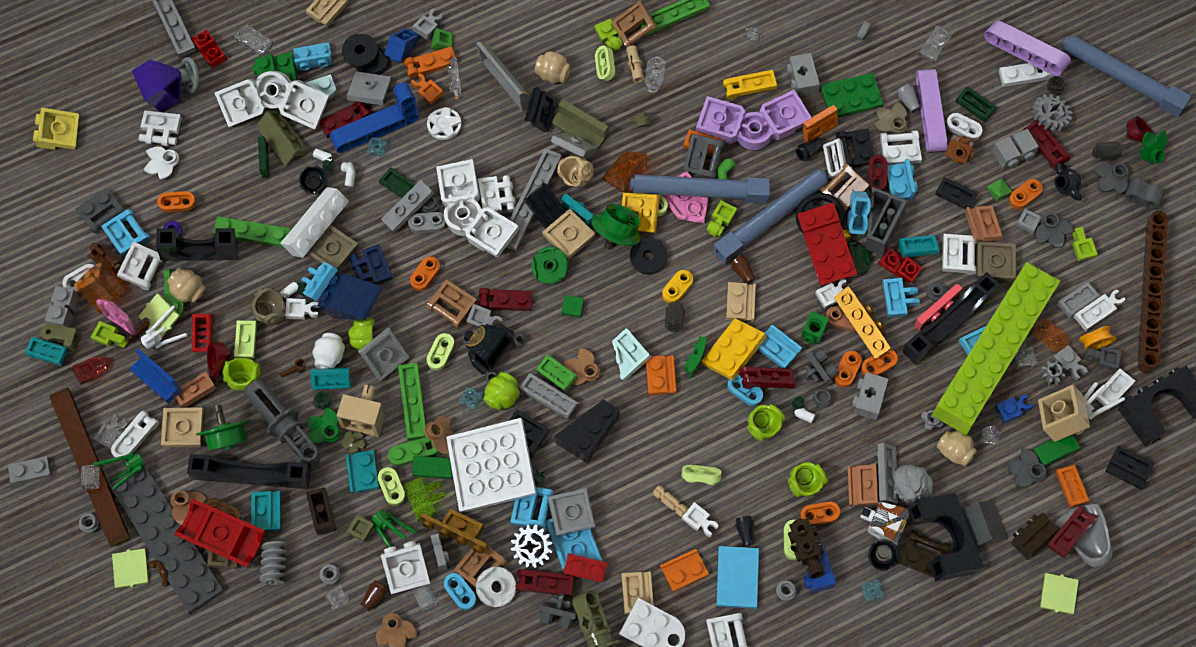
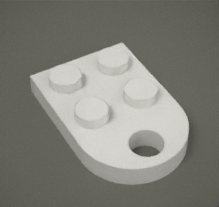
[619,598,685,647]

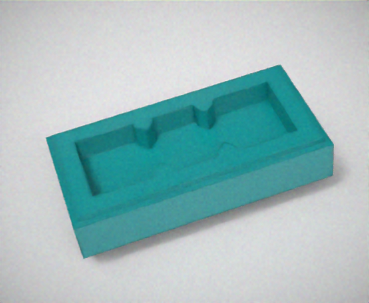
[561,193,594,227]
[898,235,940,258]
[24,337,69,367]
[310,367,351,390]

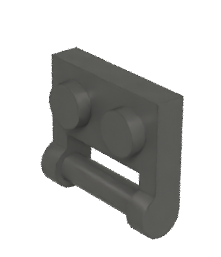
[683,134,725,178]
[75,188,124,234]

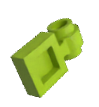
[594,19,623,52]
[706,200,737,237]

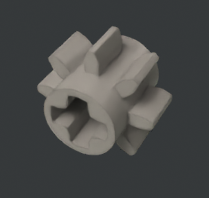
[1040,361,1065,385]

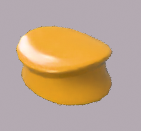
[1079,326,1117,350]

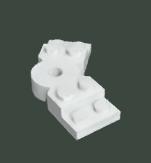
[215,71,330,129]
[436,159,520,258]

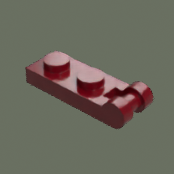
[319,101,372,139]
[1023,120,1070,170]
[478,288,532,311]
[739,367,796,389]
[1048,506,1097,559]
[516,569,574,597]

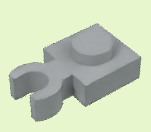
[412,9,443,39]
[466,304,502,326]
[1052,345,1088,381]
[430,533,450,571]

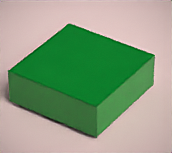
[561,295,584,318]

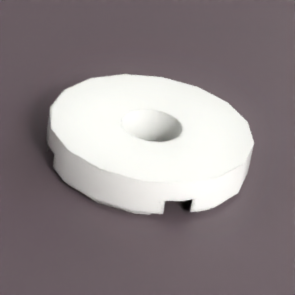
[476,567,516,607]

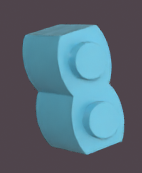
[847,191,871,235]

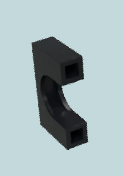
[156,228,237,261]
[1118,366,1196,447]
[907,493,984,582]

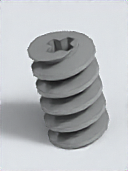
[259,541,288,585]

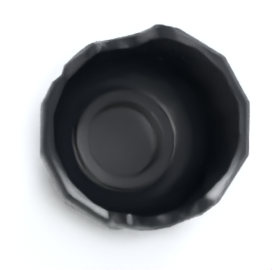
[299,165,328,194]
[868,539,899,571]

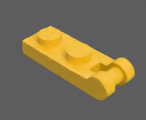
[723,70,777,99]

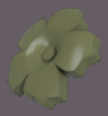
[341,431,365,454]

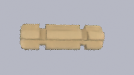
[653,486,688,517]

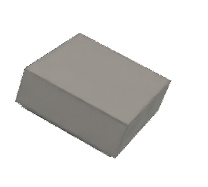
[1016,208,1042,234]

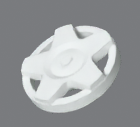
[427,107,462,140]

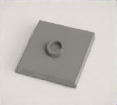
[347,71,391,105]
[551,132,598,157]
[358,328,410,381]
[548,488,596,536]

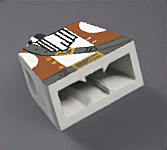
[860,502,910,546]

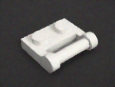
[880,130,922,165]
[942,234,977,275]
[117,242,163,290]
[706,613,747,647]

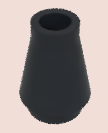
[795,137,823,161]
[735,516,755,546]

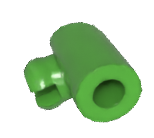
[717,158,735,180]

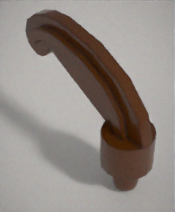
[128,317,150,340]
[148,560,168,587]

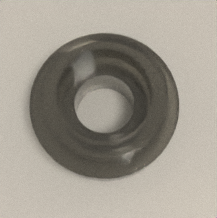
[1047,76,1066,95]

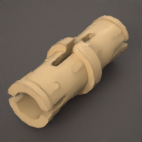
[626,46,645,83]

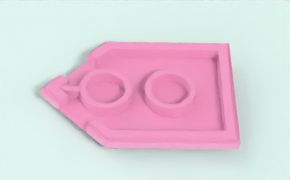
[663,171,709,223]
[96,299,136,335]

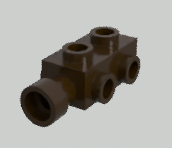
[788,518,825,579]

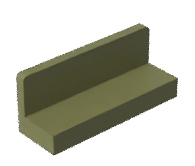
[551,99,609,150]
[257,110,309,166]

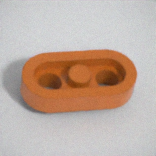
[1009,179,1043,210]
[157,191,196,213]
[410,256,440,292]
[861,349,898,376]
[834,351,862,388]
[800,502,840,526]

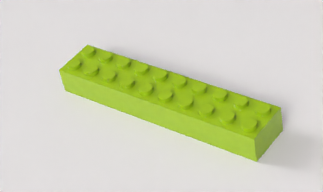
[932,262,1060,435]

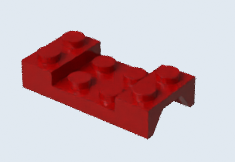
[797,202,857,287]
[174,498,267,569]

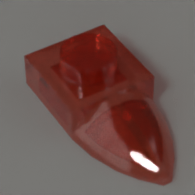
[72,357,113,385]

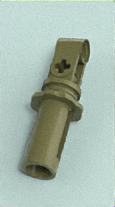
[573,590,621,647]

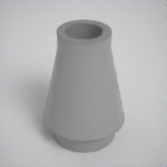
[897,84,921,112]

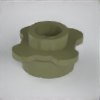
[631,112,652,126]

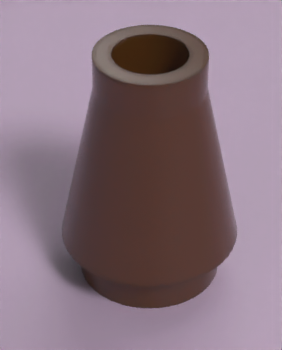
[730,255,755,284]
[360,580,388,611]

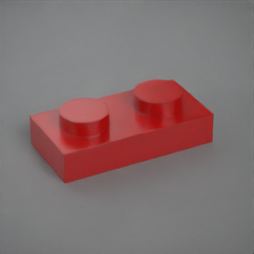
[563,553,607,582]

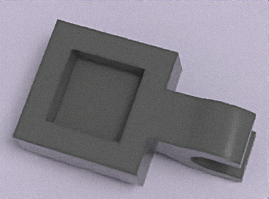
[1084,346,1121,371]

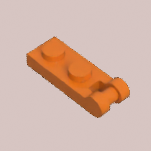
[403,46,457,78]

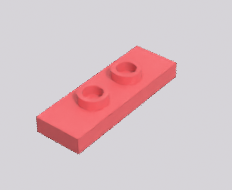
[915,284,963,331]

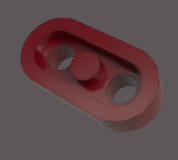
[868,155,888,191]

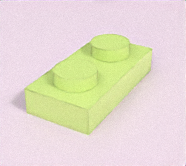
[234,321,257,359]

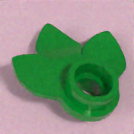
[1139,130,1167,164]
[307,408,341,444]

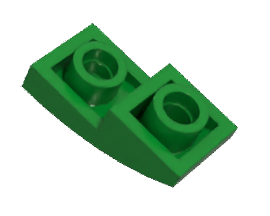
[684,336,707,379]
[1034,435,1081,467]

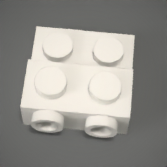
[381,541,430,594]

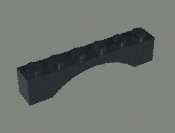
[902,272,1001,365]
[187,454,311,489]

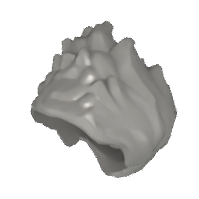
[893,464,933,503]

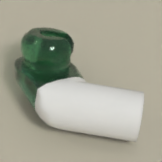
[313,148,335,171]
[280,282,307,299]
[792,396,815,423]

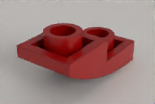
[191,29,227,68]
[877,247,922,283]

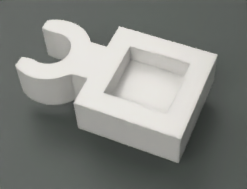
[815,280,847,309]
[285,298,319,320]
[682,502,718,537]

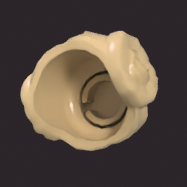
[534,51,570,84]
[557,155,594,187]
[167,268,206,303]
[936,430,977,467]

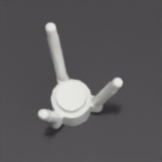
[141,305,187,350]
[1084,382,1125,420]

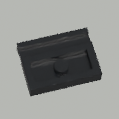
[525,87,558,132]
[523,183,566,229]
[1105,445,1154,490]

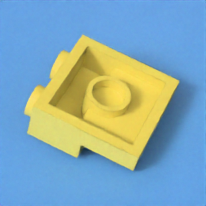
[33,107,79,150]

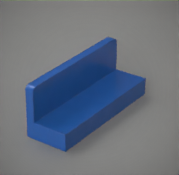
[129,349,182,404]

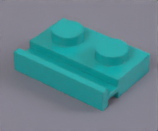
[346,450,379,494]
[251,490,281,532]

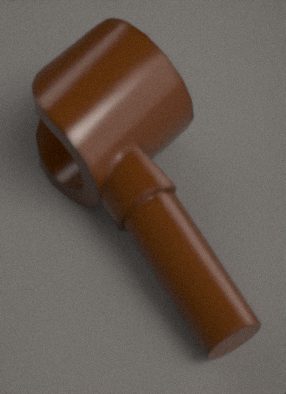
[279,358,306,378]

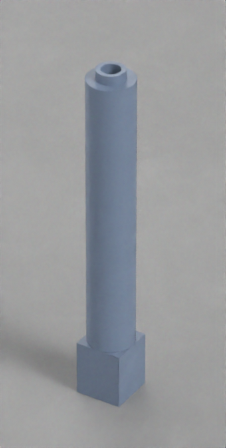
[1062,35,1191,118]
[713,169,828,265]
[630,174,770,204]

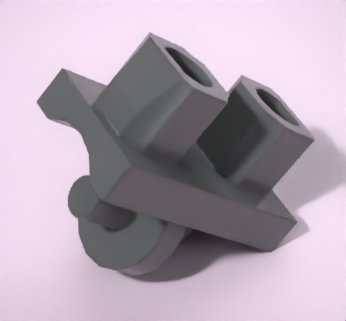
[804,349,839,386]
[539,593,577,629]

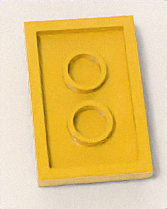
[701,318,767,381]

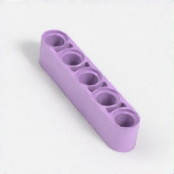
[984,20,1071,76]
[916,69,947,152]

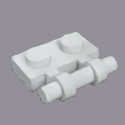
[139,111,182,146]
[478,176,516,213]

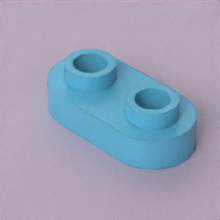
[727,374,763,406]
[444,573,476,610]

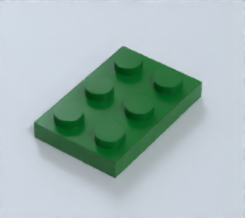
[820,73,884,118]

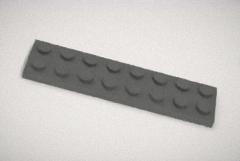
[109,467,224,614]

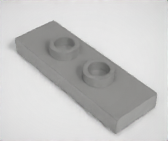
[381,180,434,233]
[519,373,578,420]

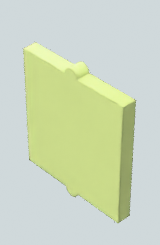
[138,293,180,338]
[112,548,149,588]
[1040,573,1078,615]

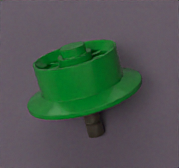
[591,204,641,249]
[196,404,250,451]

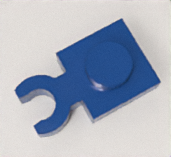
[995,395,1033,423]

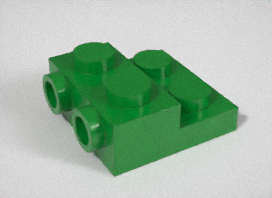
[252,51,298,94]

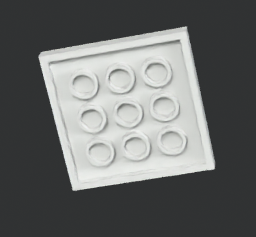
[446,418,537,513]

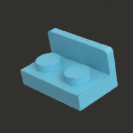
[293,42,333,71]
[887,159,918,200]

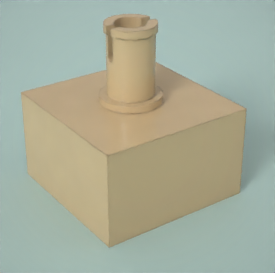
[337,385,385,437]
[1038,385,1090,442]

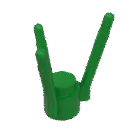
[93,452,145,490]
[372,510,418,547]

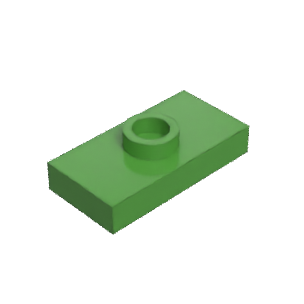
[536,354,578,392]

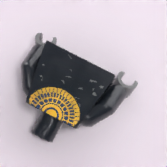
[464,324,525,383]

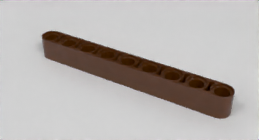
[1138,211,1168,373]
[49,387,130,547]

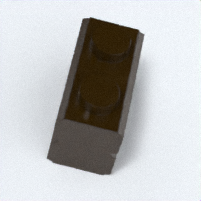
[306,487,337,535]
[1011,513,1059,560]

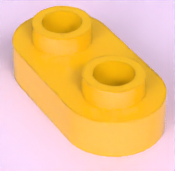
[662,270,693,304]

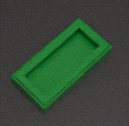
[412,456,452,479]

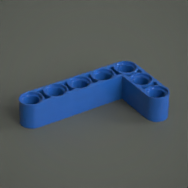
[330,82,420,153]

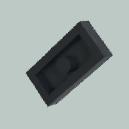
[935,177,978,210]

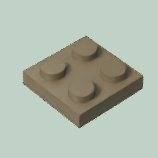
[306,225,359,274]
[976,241,1016,281]

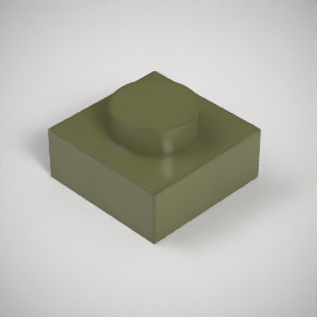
[347,515,375,543]

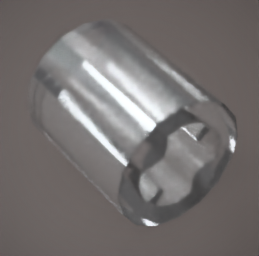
[81,465,99,489]
[413,585,438,612]

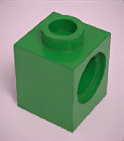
[801,311,829,345]

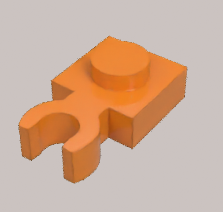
[411,73,444,105]

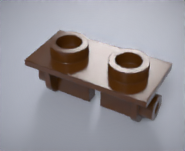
[88,243,123,278]

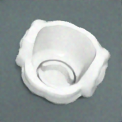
[312,333,345,369]

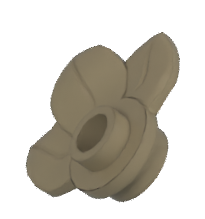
[874,102,907,134]

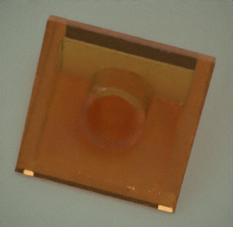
[602,151,647,193]
[74,260,129,313]

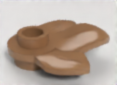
[563,348,600,385]
[424,416,455,455]
[171,491,207,525]
[376,613,417,647]

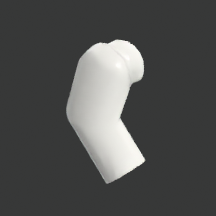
[341,162,356,187]

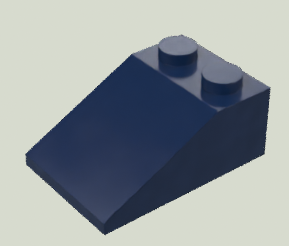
[317,274,383,321]

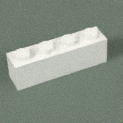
[280,187,349,258]

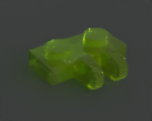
[402,477,446,521]

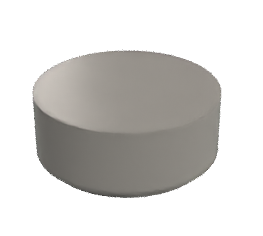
[857,21,871,40]

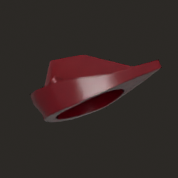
[1126,116,1156,142]
[207,342,232,384]

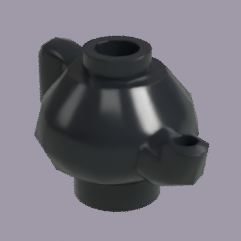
[1054,163,1082,201]

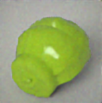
[348,317,375,351]
[223,358,261,391]
[483,372,520,411]
[747,404,785,442]
[788,462,828,497]

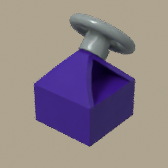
[132,57,199,112]

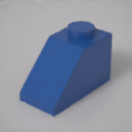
[385,28,421,62]
[803,545,836,594]

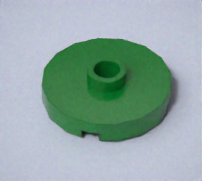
[531,247,569,285]

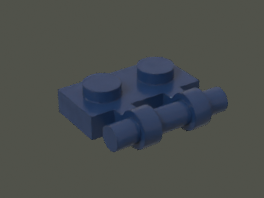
[350,244,393,285]

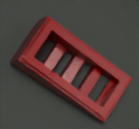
[192,314,214,353]

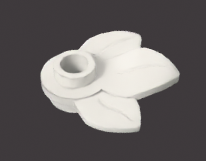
[144,147,179,179]

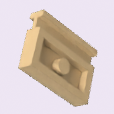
[306,0,349,28]
[726,282,756,322]
[621,571,654,615]

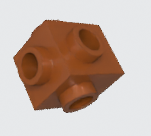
[944,134,975,164]

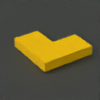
[622,193,660,233]

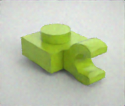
[1072,227,1098,262]
[90,321,128,348]

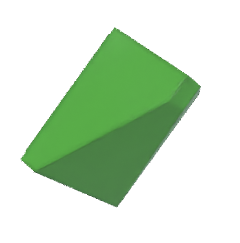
[431,28,452,50]
[986,178,1012,202]

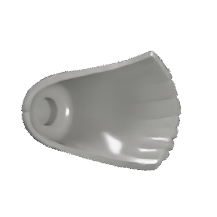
[1054,504,1113,568]

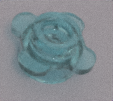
[367,138,387,156]
[459,387,482,410]
[861,579,884,601]

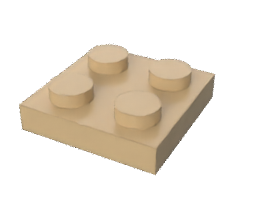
[542,209,595,260]
[161,407,204,448]

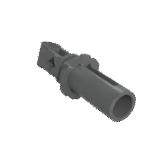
[244,379,321,467]

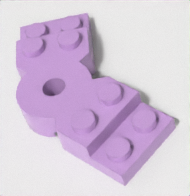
[696,90,812,150]

